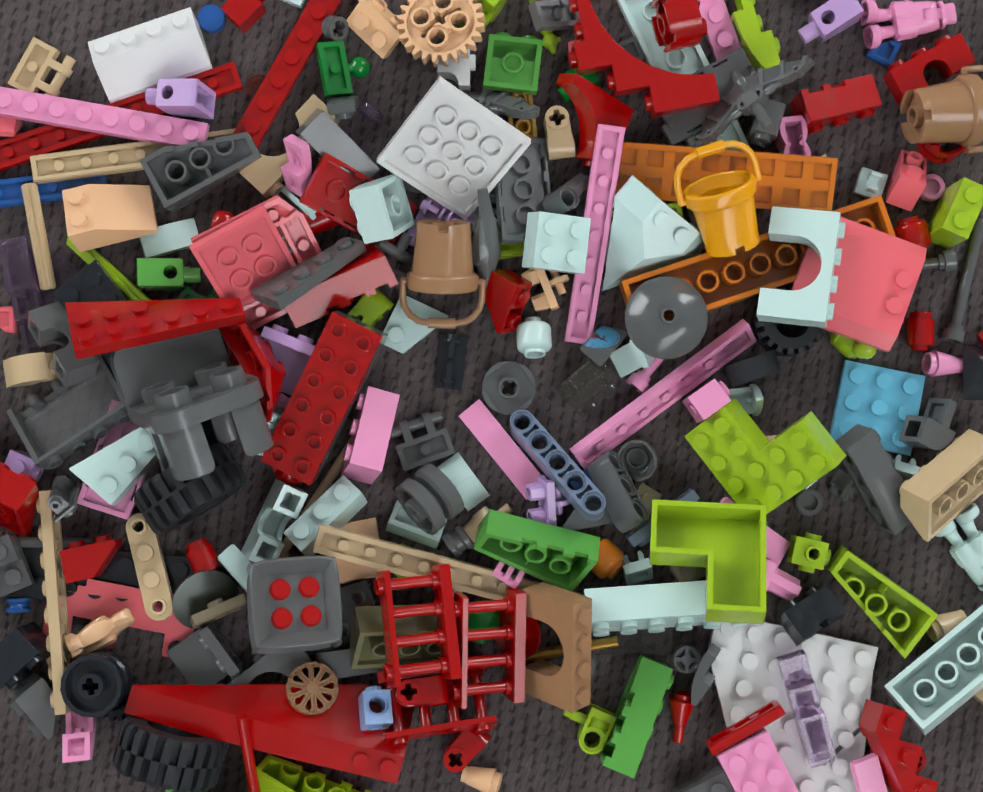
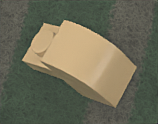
[3,352,60,388]

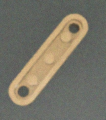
[126,513,173,621]

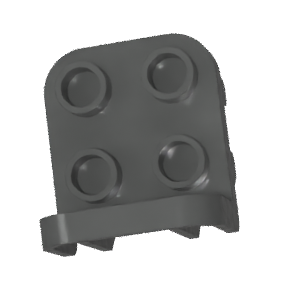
[110,329,274,481]

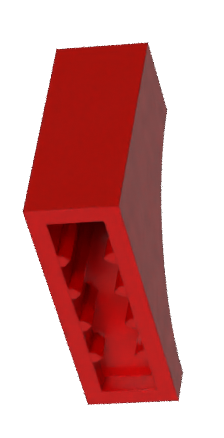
[556,73,634,170]

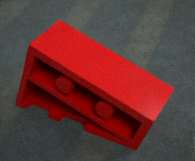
[790,74,882,135]

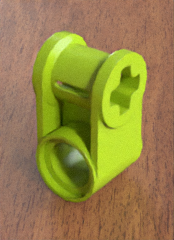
[348,289,394,327]

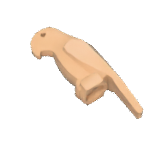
[46,608,135,666]

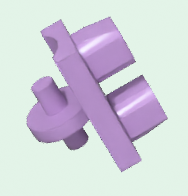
[525,475,570,526]

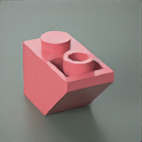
[886,149,927,212]

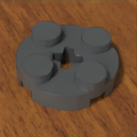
[482,361,536,415]

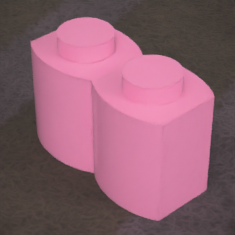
[774,115,811,156]

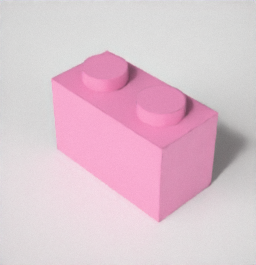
[682,379,731,423]

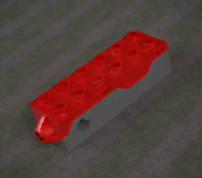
[260,310,388,486]

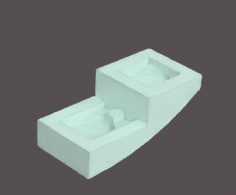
[139,218,198,258]

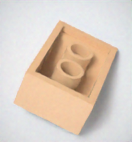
[62,184,159,252]

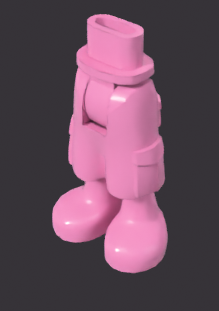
[860,0,957,49]

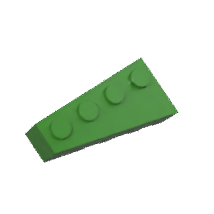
[473,509,600,592]
[599,653,675,778]

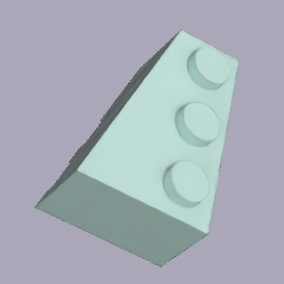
[69,427,158,505]

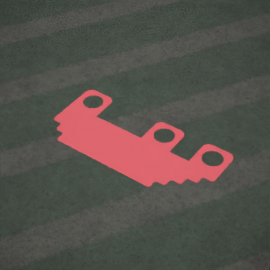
[43,579,194,657]

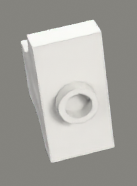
[438,49,476,92]

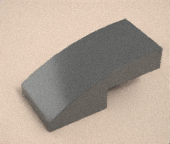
[691,643,721,707]

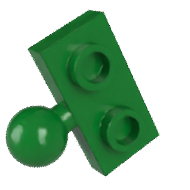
[315,41,370,98]

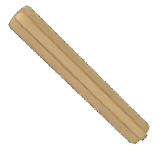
[21,183,56,290]

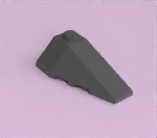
[139,132,261,213]

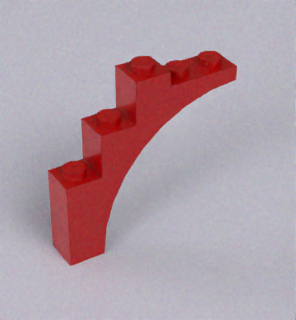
[568,0,720,118]

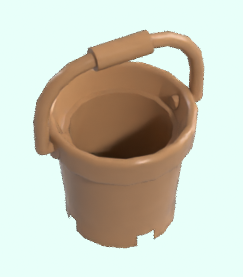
[900,65,983,154]
[399,219,486,329]

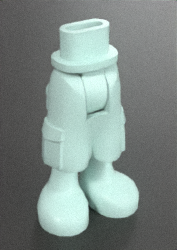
[935,503,983,591]

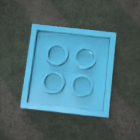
[830,360,926,456]

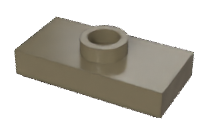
[190,594,247,629]

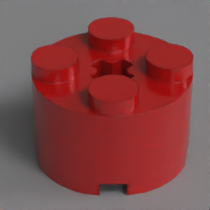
[651,0,707,53]

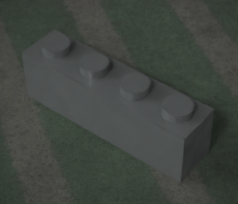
[835,424,911,535]

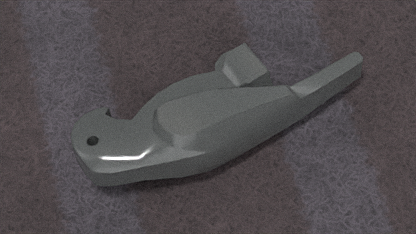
[470,188,501,290]

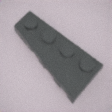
[250,237,367,310]

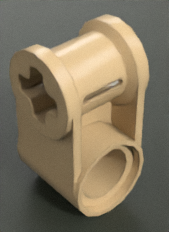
[543,105,575,161]

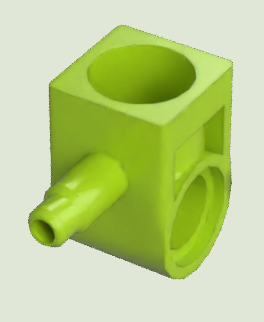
[563,703,617,755]

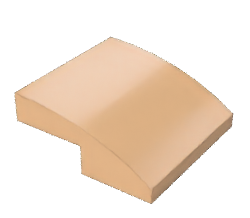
[329,517,383,584]

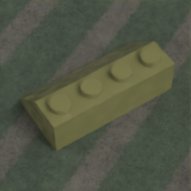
[350,604,469,669]

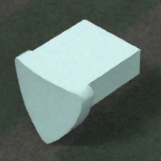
[610,339,654,378]
[728,384,764,417]

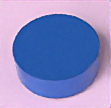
[198,4,226,33]

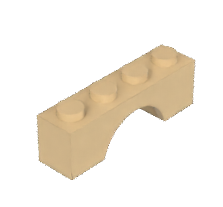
[239,94,340,199]

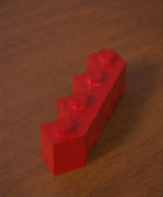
[858,699,939,792]

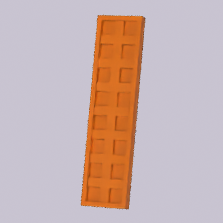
[615,141,838,211]

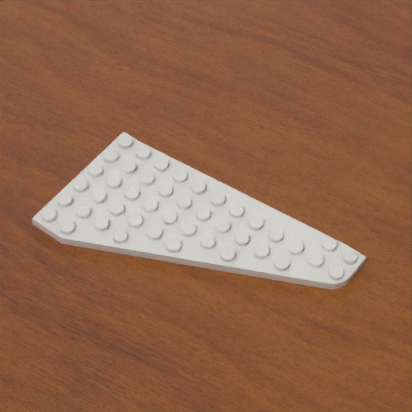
[708,621,878,792]

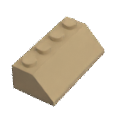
[899,429,983,542]

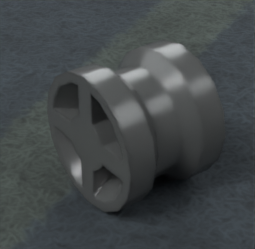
[442,524,474,559]
[671,643,701,674]

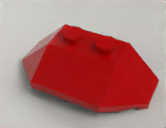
[218,323,286,422]

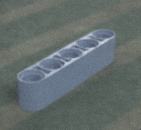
[510,409,606,522]

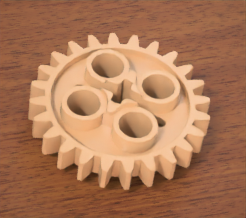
[397,0,486,67]

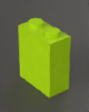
[928,177,983,249]

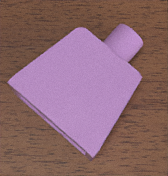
[797,0,864,44]
[145,78,216,119]

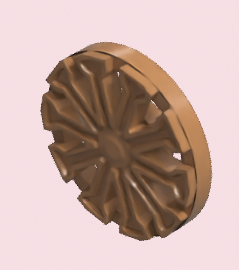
[286,662,339,715]

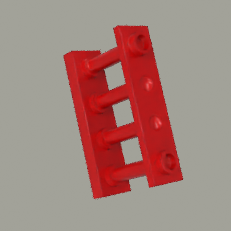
[374,564,462,687]
[449,587,526,709]
[377,655,497,746]

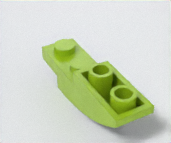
[730,0,782,89]

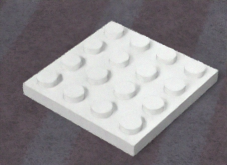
[376,76,531,220]

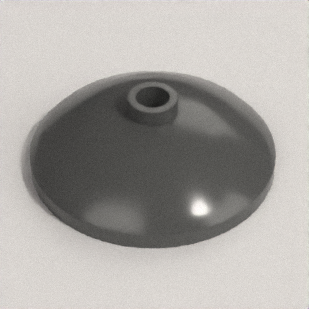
[624,276,708,359]

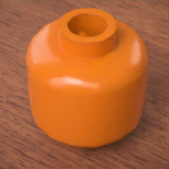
[591,539,625,579]

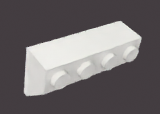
[88,7,213,103]

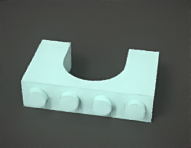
[756,206,846,328]

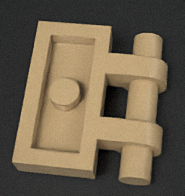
[8,37,76,97]

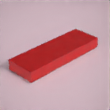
[705,700,786,756]

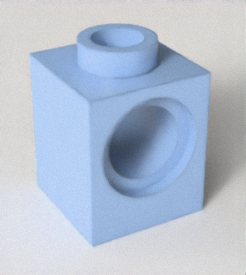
[358,686,393,731]

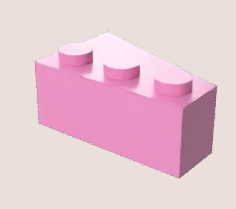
[340,386,400,484]

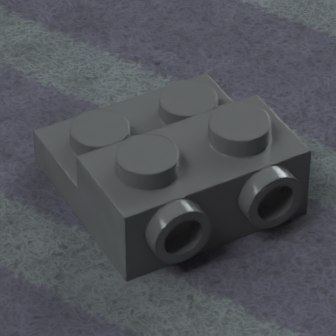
[0,530,35,598]

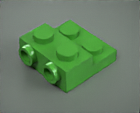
[483,32,543,95]

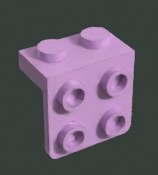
[260,324,315,396]

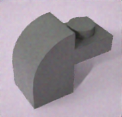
[899,398,957,450]

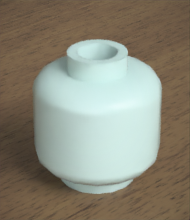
[516,317,552,359]

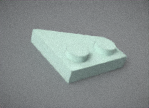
[383,296,449,354]

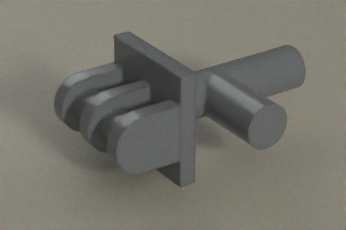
[375,232,414,274]

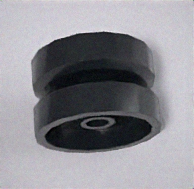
[60,650,132,717]

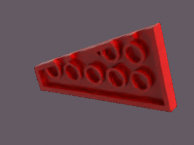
[65,298,246,360]

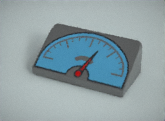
[580,325,628,367]

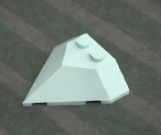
[602,175,705,291]

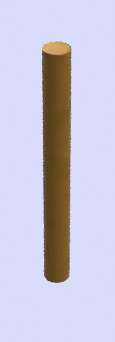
[525,636,619,663]

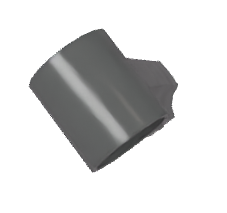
[543,173,589,214]

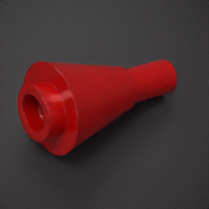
[669,690,694,743]

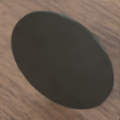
[172,570,237,629]

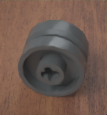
[395,464,464,535]

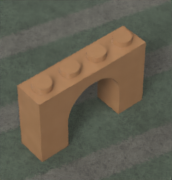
[523,582,592,713]

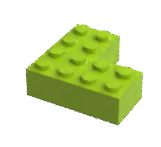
[684,398,847,514]
[649,499,766,625]

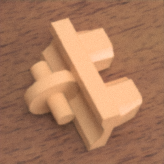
[521,269,570,311]

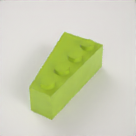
[825,545,938,659]

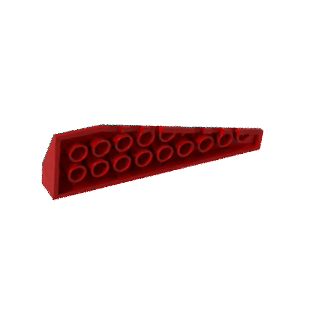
[124,683,414,784]

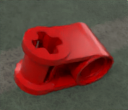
[395,675,450,707]
[443,718,491,773]

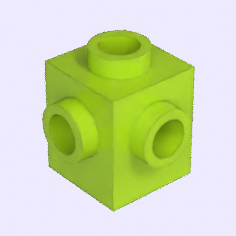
[785,532,831,574]

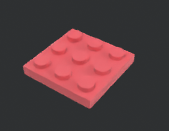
[189,205,296,307]

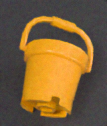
[673,140,762,257]

